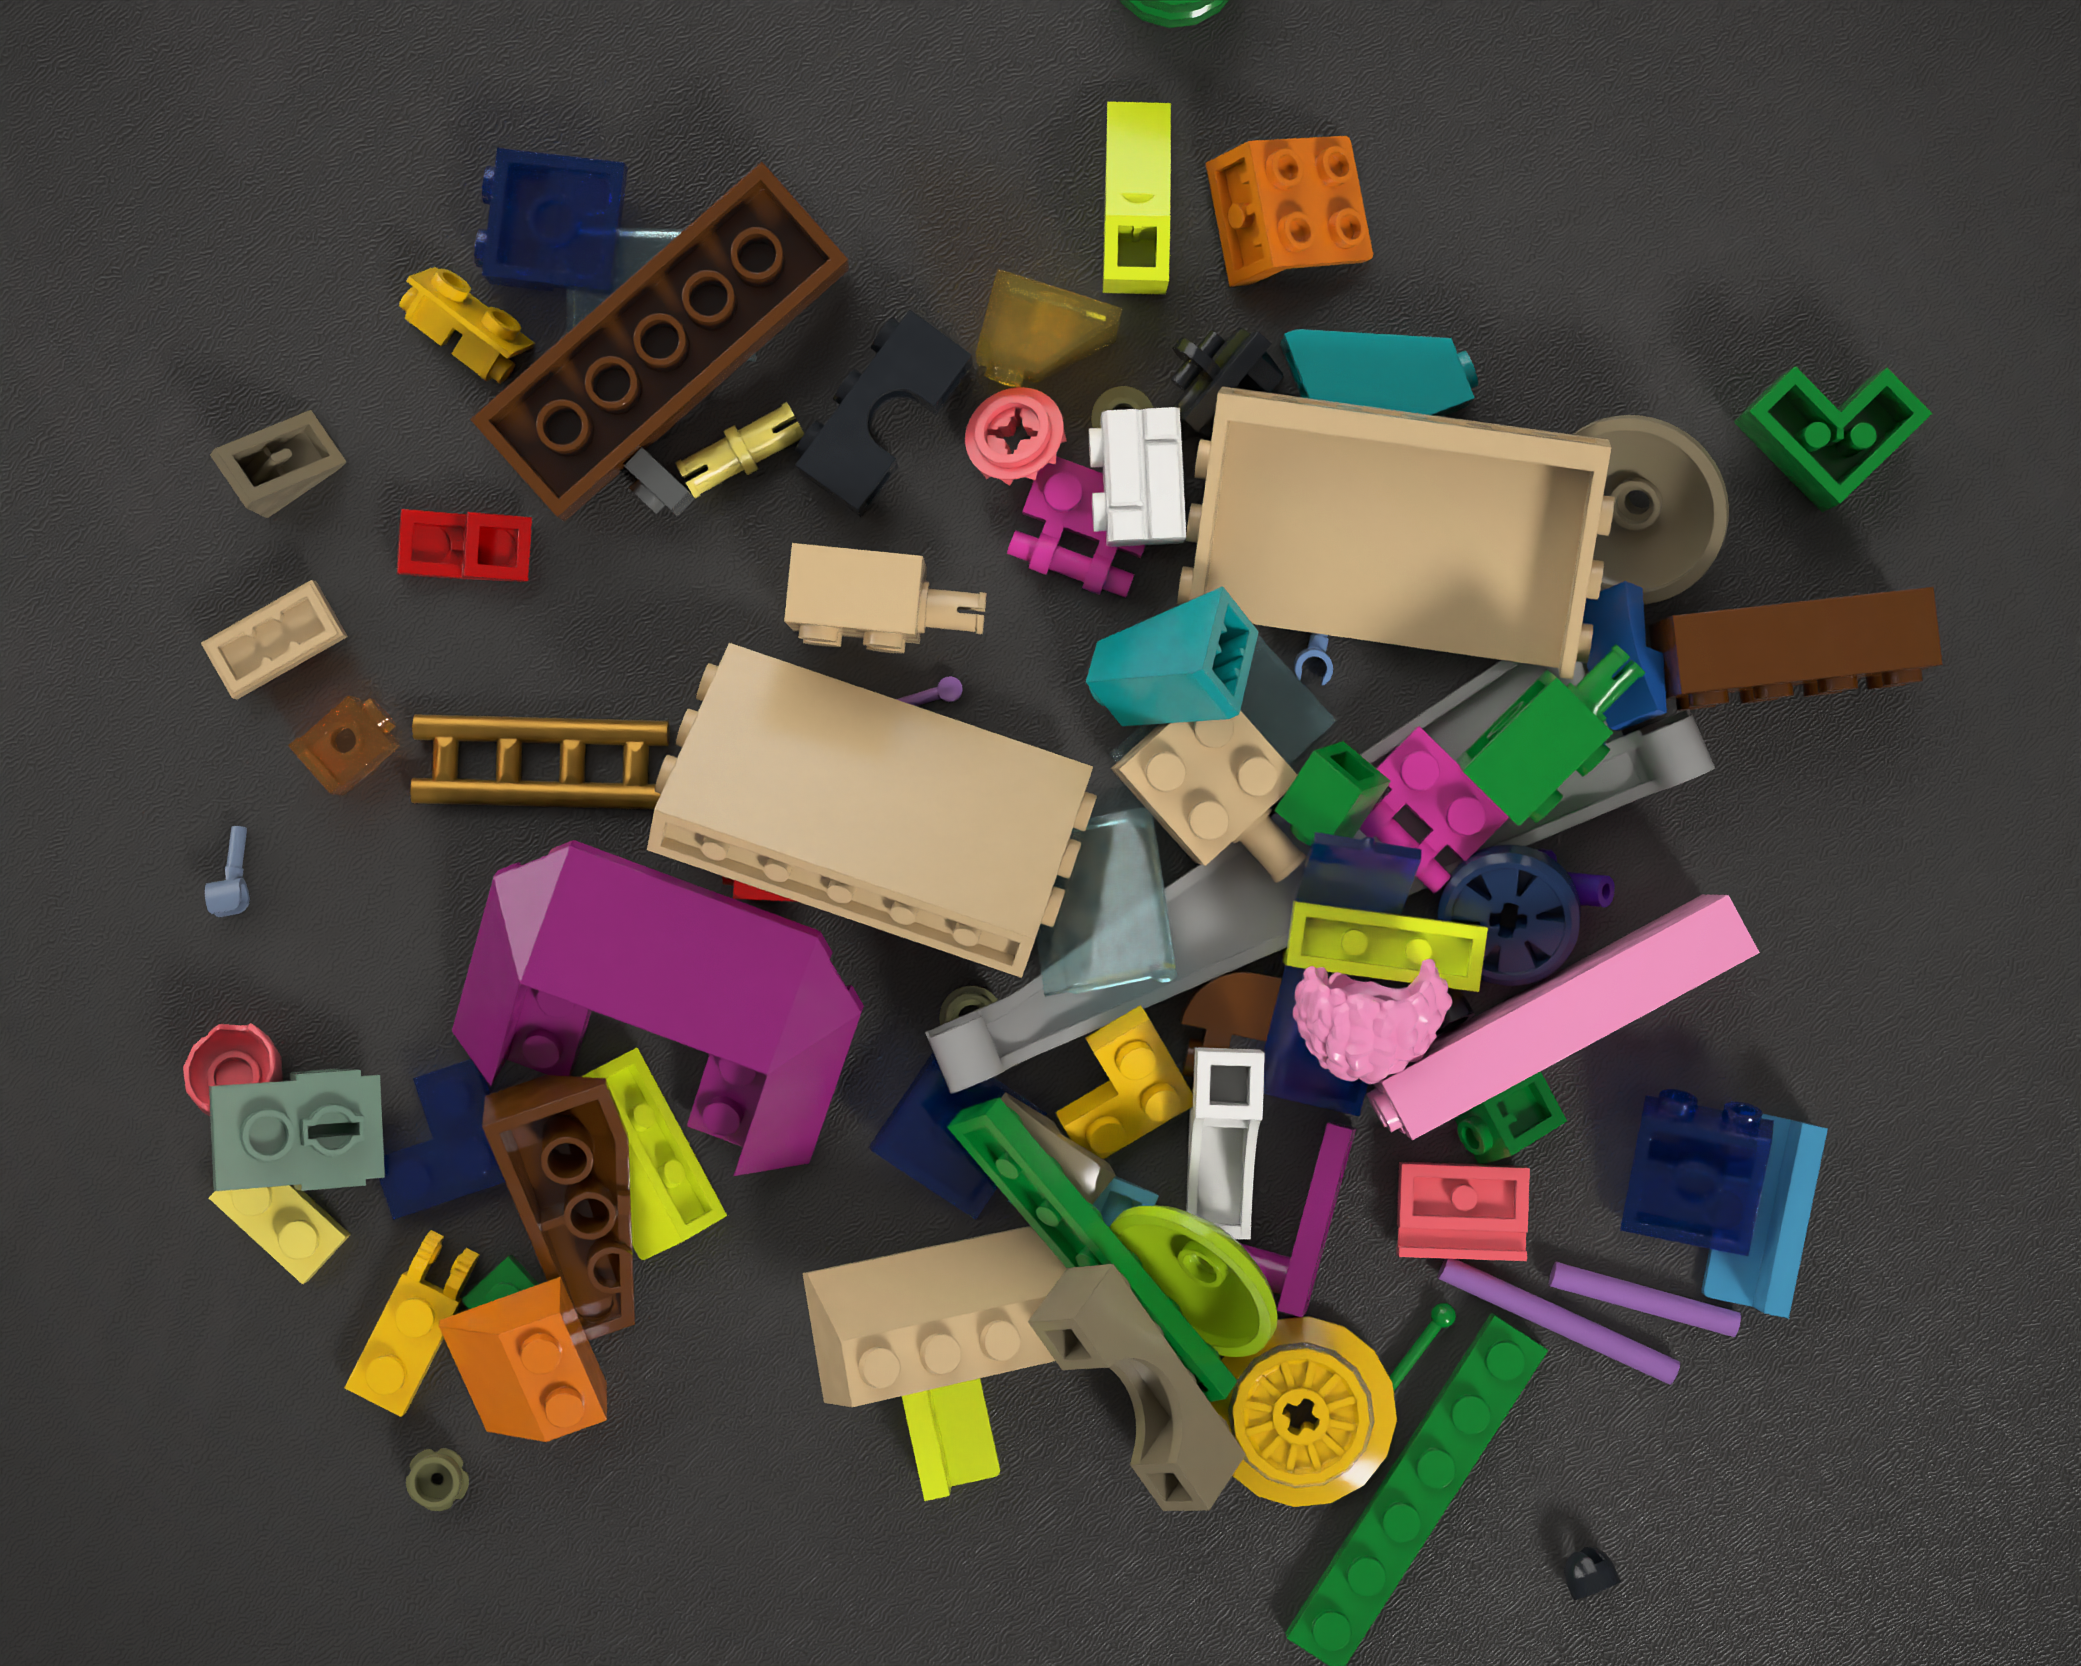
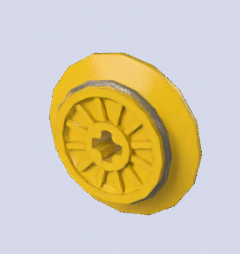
[1210,1316,1397,1507]

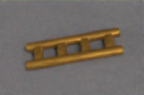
[411,714,670,809]

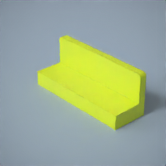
[1282,901,1488,992]
[582,1048,727,1260]
[902,1378,1000,1501]

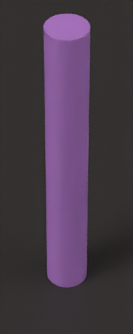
[1549,1262,1741,1337]

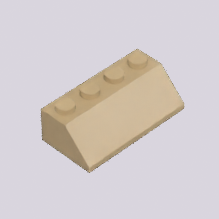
[803,1226,1067,1407]

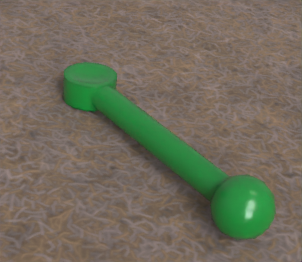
[1389,1303,1456,1392]

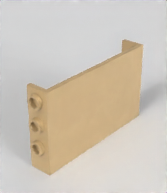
[1177,386,1615,679]
[647,643,1097,978]

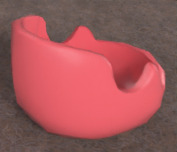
[183,1023,283,1116]

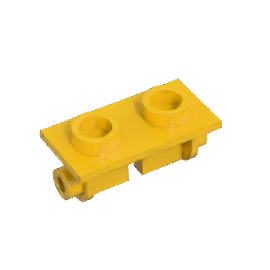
[399,267,535,384]

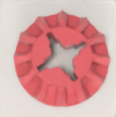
[965,387,1067,486]

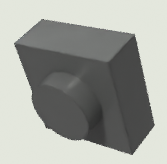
[624,447,695,517]

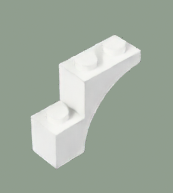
[1186,1047,1265,1240]

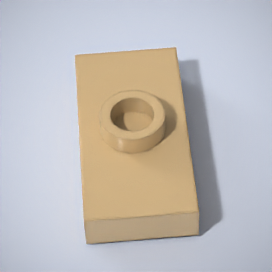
[201,580,348,699]

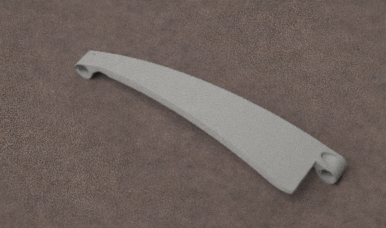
[926,660,1715,1093]

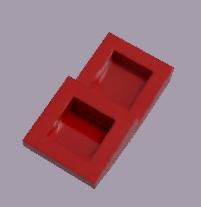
[396,509,532,582]

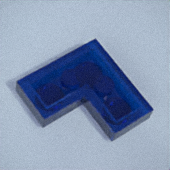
[379,1059,505,1220]

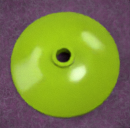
[1109,1205,1277,1357]

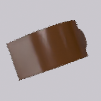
[1179,971,1296,1091]

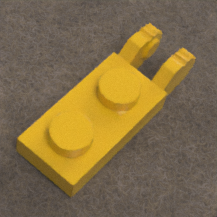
[345,1230,479,1417]

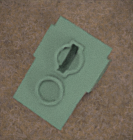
[209,1069,385,1191]

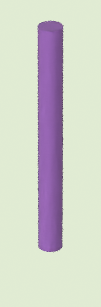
[1437,1259,1680,1385]

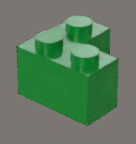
[1734,366,1933,512]

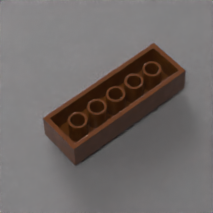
[470,161,849,522]

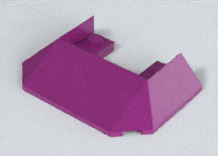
[452,840,864,1176]

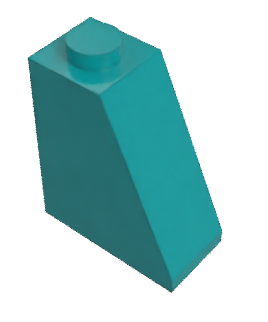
[1280,329,1478,417]
[1086,586,1258,726]

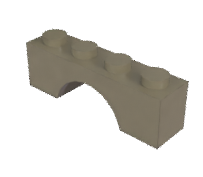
[1028,1264,1246,1511]

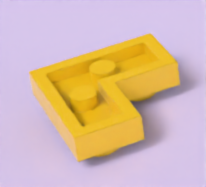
[1055,1005,1193,1159]

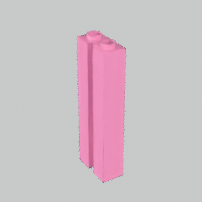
[1366,895,1760,1140]

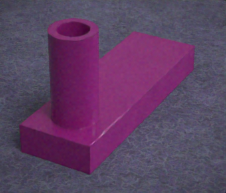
[1240,1121,1356,1317]

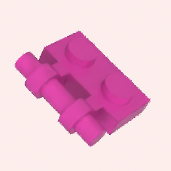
[1007,456,1146,598]
[1359,726,1509,894]

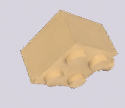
[784,543,987,653]
[1111,710,1306,883]

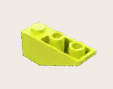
[1103,102,1171,295]

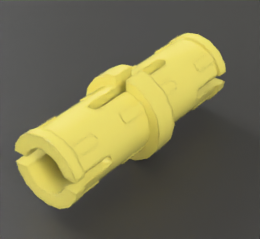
[675,402,804,499]

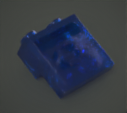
[474,148,628,294]
[1620,1089,1774,1256]

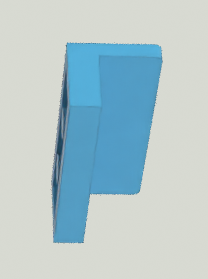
[1701,1110,1828,1319]

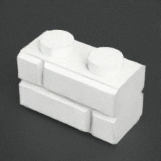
[1089,407,1186,547]

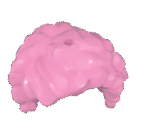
[1293,959,1452,1084]

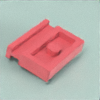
[1396,1162,1530,1261]

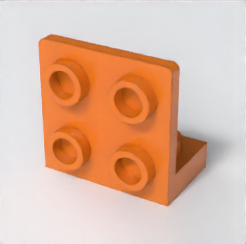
[1205,136,1373,287]

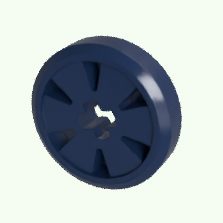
[1438,844,1581,986]

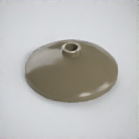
[1572,415,1729,604]

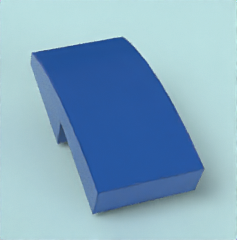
[1582,581,1667,731]

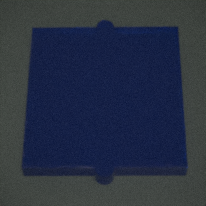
[1294,832,1422,915]

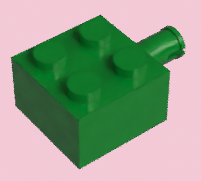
[1456,644,1646,826]

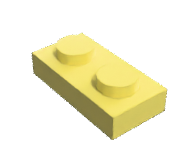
[209,1185,351,1284]

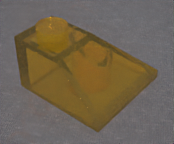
[975,269,1123,387]

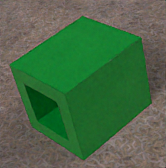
[1274,741,1391,851]

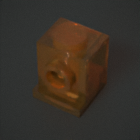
[288,695,401,796]

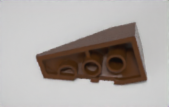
[482,1075,635,1341]

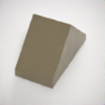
[210,410,346,518]

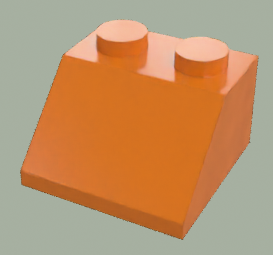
[439,1277,607,1442]

